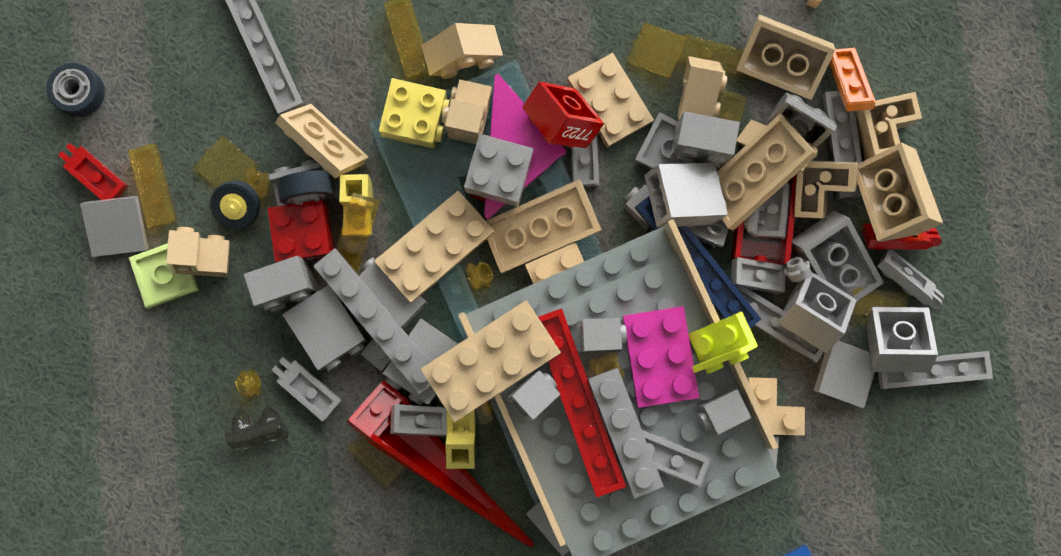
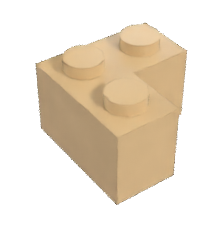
[421,23,503,79]
[678,56,727,120]
[442,79,492,144]
[855,92,922,160]
[794,161,858,218]
[166,227,230,277]
[747,377,805,436]

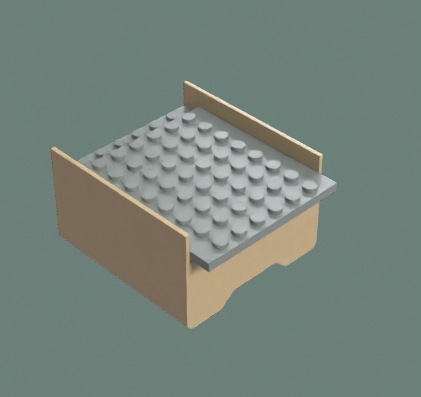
[458,219,780,556]

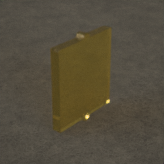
[627,22,687,79]
[193,135,258,188]

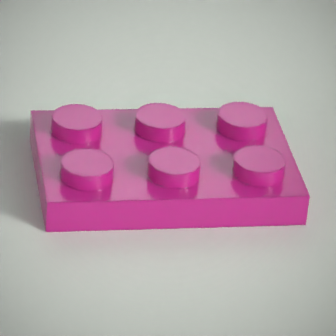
[622,306,699,408]

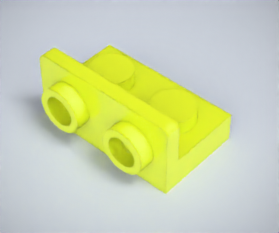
[688,312,758,374]

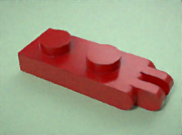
[58,143,128,200]
[862,224,942,250]

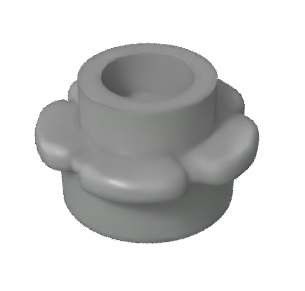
[784,257,811,282]

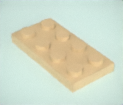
[717,113,818,230]
[486,180,602,273]
[374,191,494,304]
[421,300,561,422]

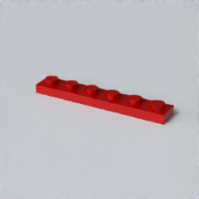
[538,308,626,498]

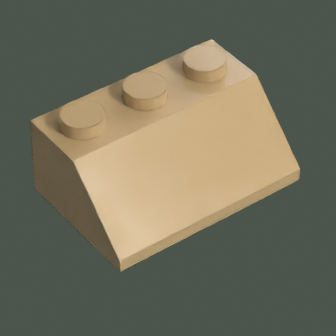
[736,14,835,100]
[857,142,943,242]

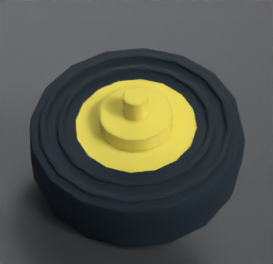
[210,180,261,229]

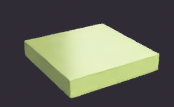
[129,243,199,309]

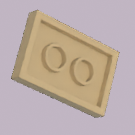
[566,53,654,148]
[275,104,369,178]

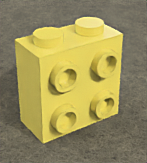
[379,78,450,149]

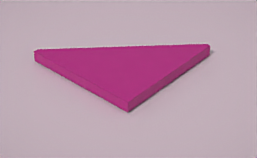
[484,74,566,220]

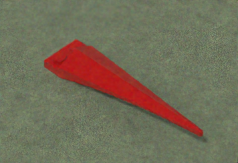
[347,380,534,547]

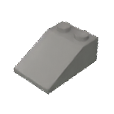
[764,92,837,147]
[792,211,884,302]

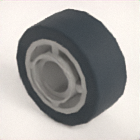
[47,63,105,117]
[277,171,333,205]

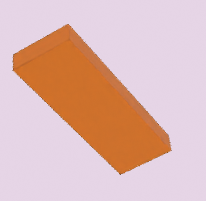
[829,48,876,111]

